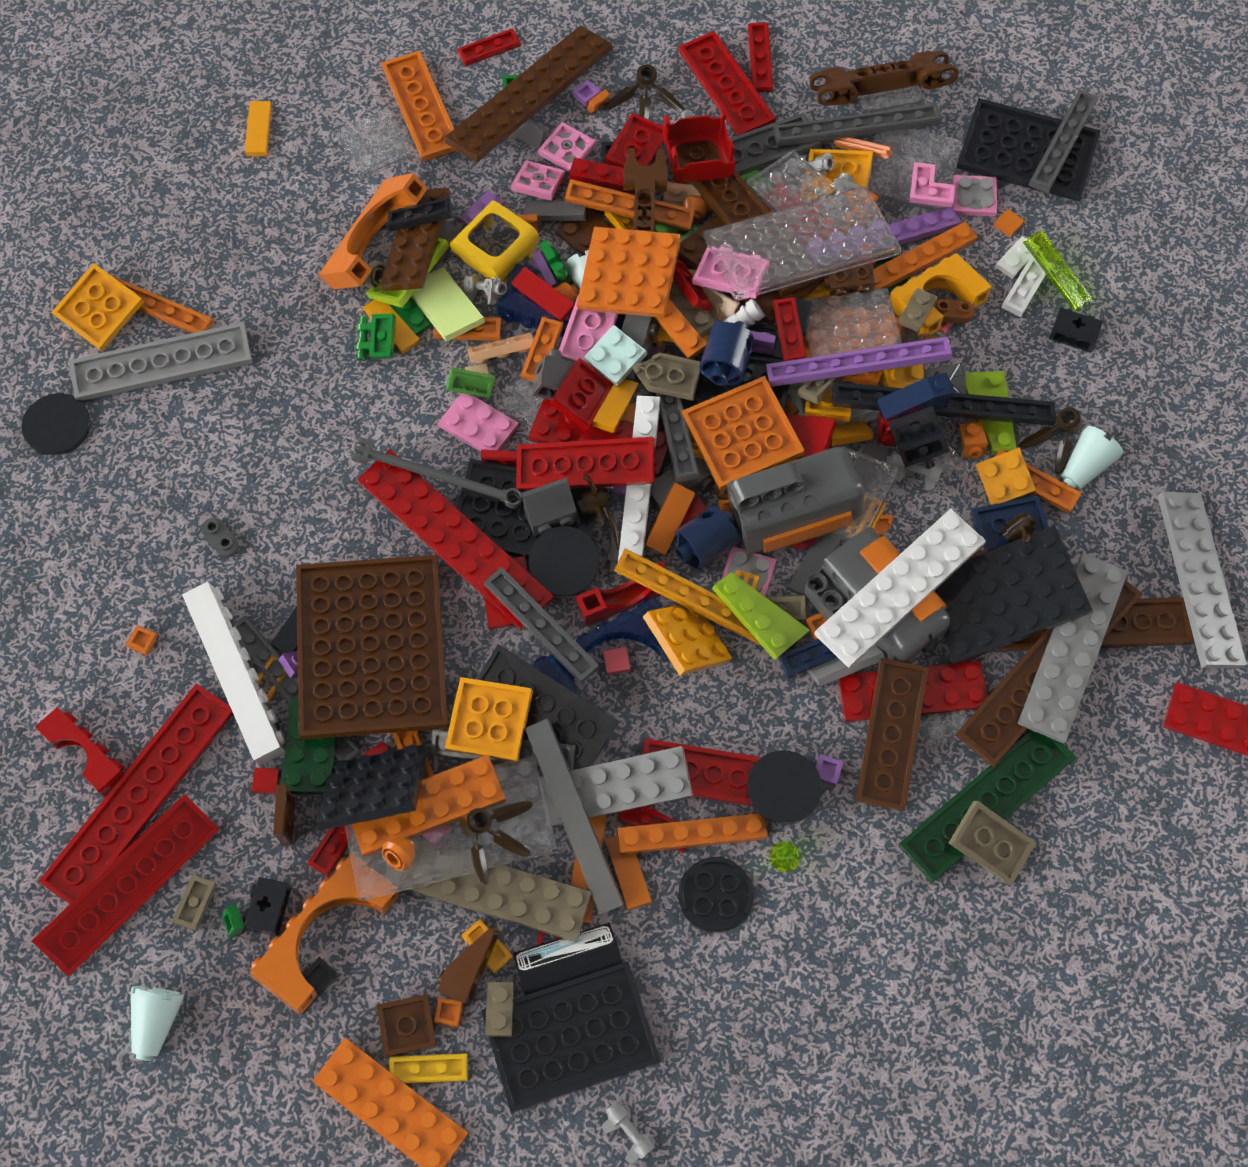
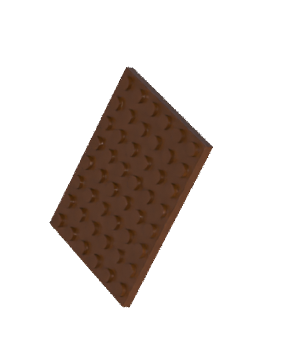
[296,555,448,740]

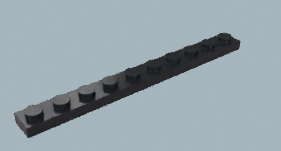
[832,382,1057,426]

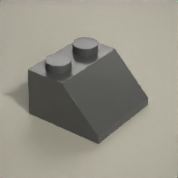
[522,478,578,536]

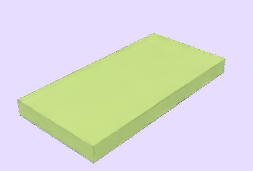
[411,267,485,342]

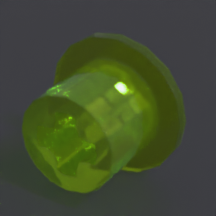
[769,841,801,872]

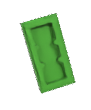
[446,367,495,398]

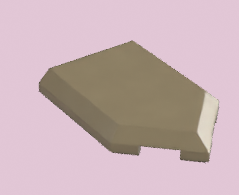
[632,353,701,401]

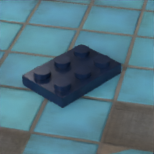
[970,495,1049,550]

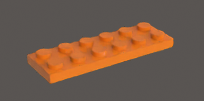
[381,50,457,162]
[352,755,506,857]
[312,1038,469,1167]

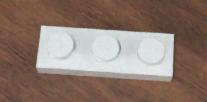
[1001,255,1052,317]

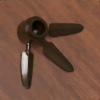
[606,64,684,120]
[1019,407,1082,474]
[575,474,620,550]
[1001,512,1037,544]
[460,801,533,885]

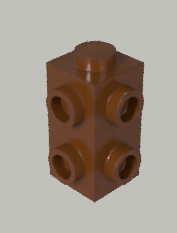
[823,260,875,297]

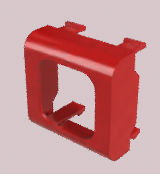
[662,108,735,184]

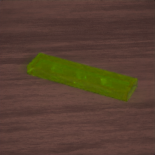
[1023,229,1093,311]

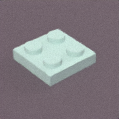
[584,325,647,387]

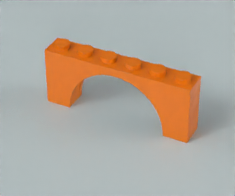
[318,173,428,289]
[250,853,400,1015]

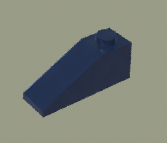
[877,372,955,421]

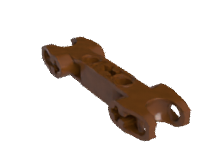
[809,51,958,106]
[623,148,667,232]

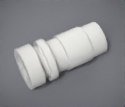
[724,299,765,326]

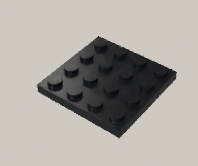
[316,744,428,831]

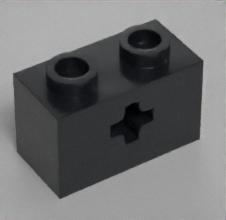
[1049,307,1103,353]
[243,877,292,936]

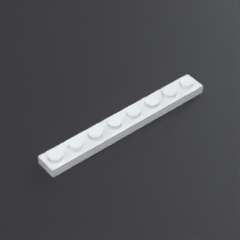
[617,396,661,575]

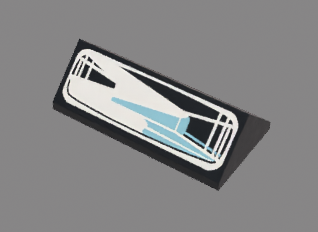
[513,922,623,995]

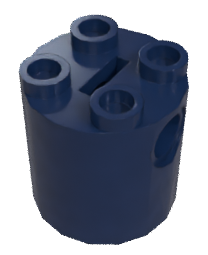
[699,321,754,386]
[674,504,743,570]

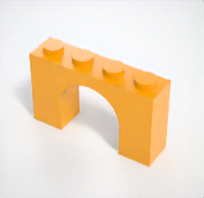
[888,253,992,340]

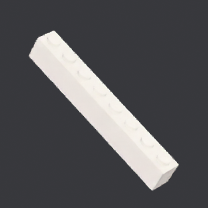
[182,582,286,765]

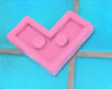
[909,162,955,208]

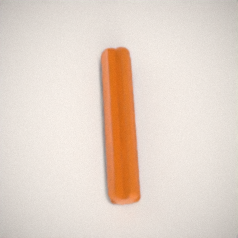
[834,137,892,159]

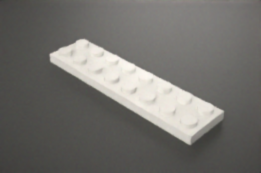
[814,509,986,668]

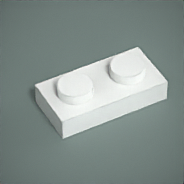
[995,236,1039,279]

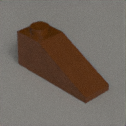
[437,927,501,1003]

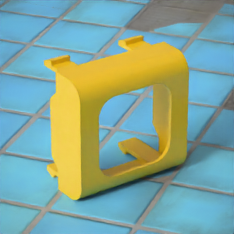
[450,200,540,284]

